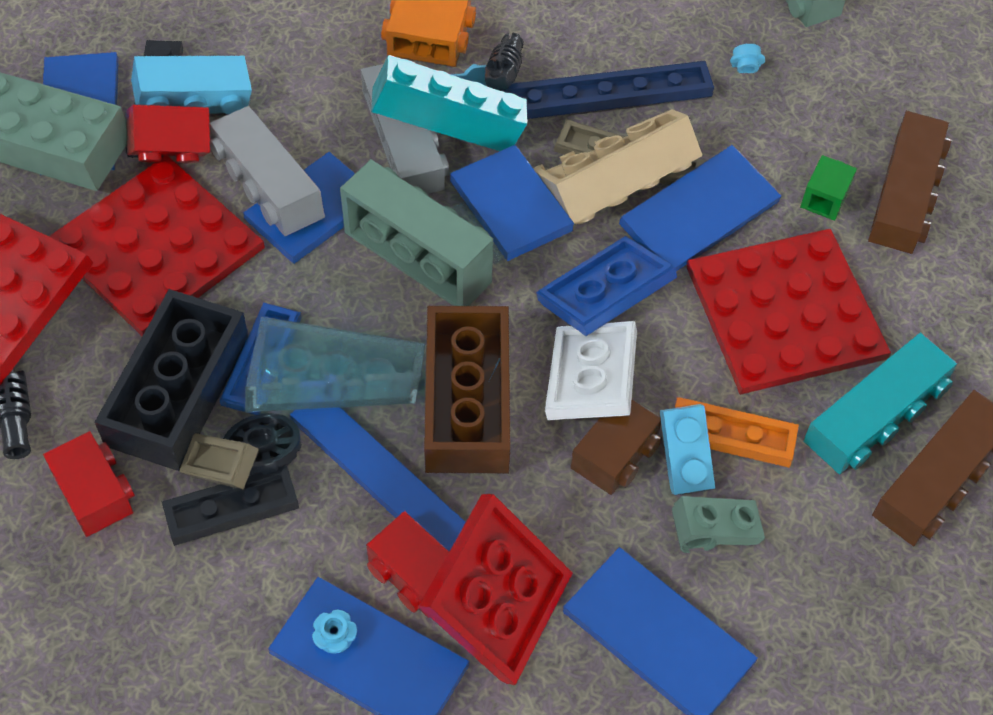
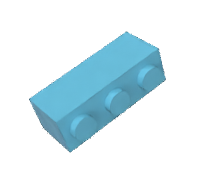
[131,56,252,114]

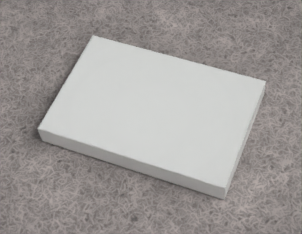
[545,321,637,420]

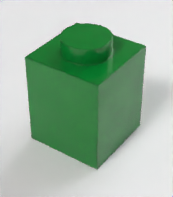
[800,155,857,221]

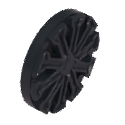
[223,413,302,475]

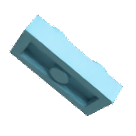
[660,404,715,495]

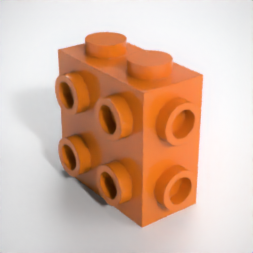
[381,0,476,67]

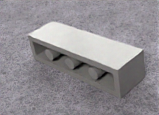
[361,64,450,194]
[209,106,325,236]

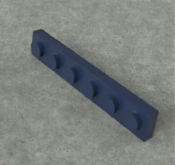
[496,61,714,119]

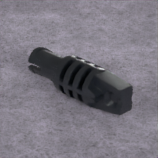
[485,32,524,91]
[0,368,31,459]

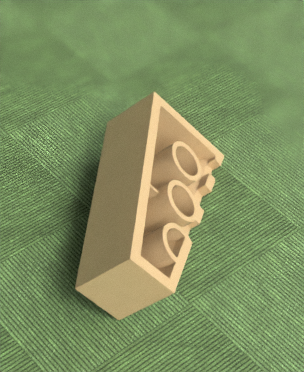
[533,109,703,224]

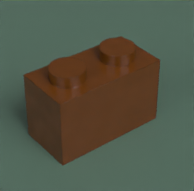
[571,400,662,495]

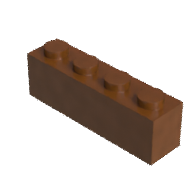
[868,110,952,254]
[872,390,993,547]

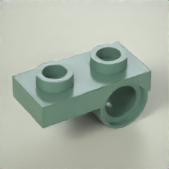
[672,496,765,553]

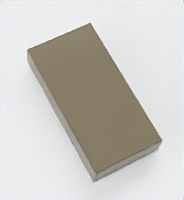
[179,433,259,489]

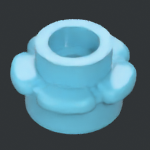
[730,44,765,73]
[312,610,357,654]

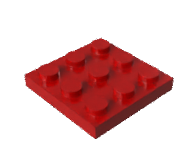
[418,494,573,685]

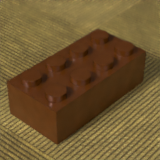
[424,306,510,474]

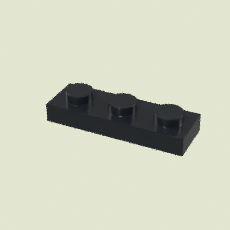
[161,465,299,546]

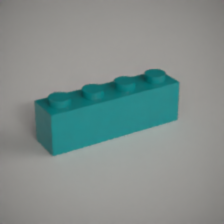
[371,55,527,151]
[803,332,957,475]

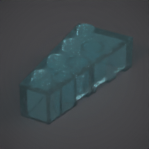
[245,316,425,412]

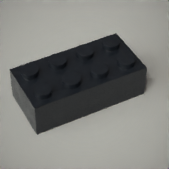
[94,289,249,471]

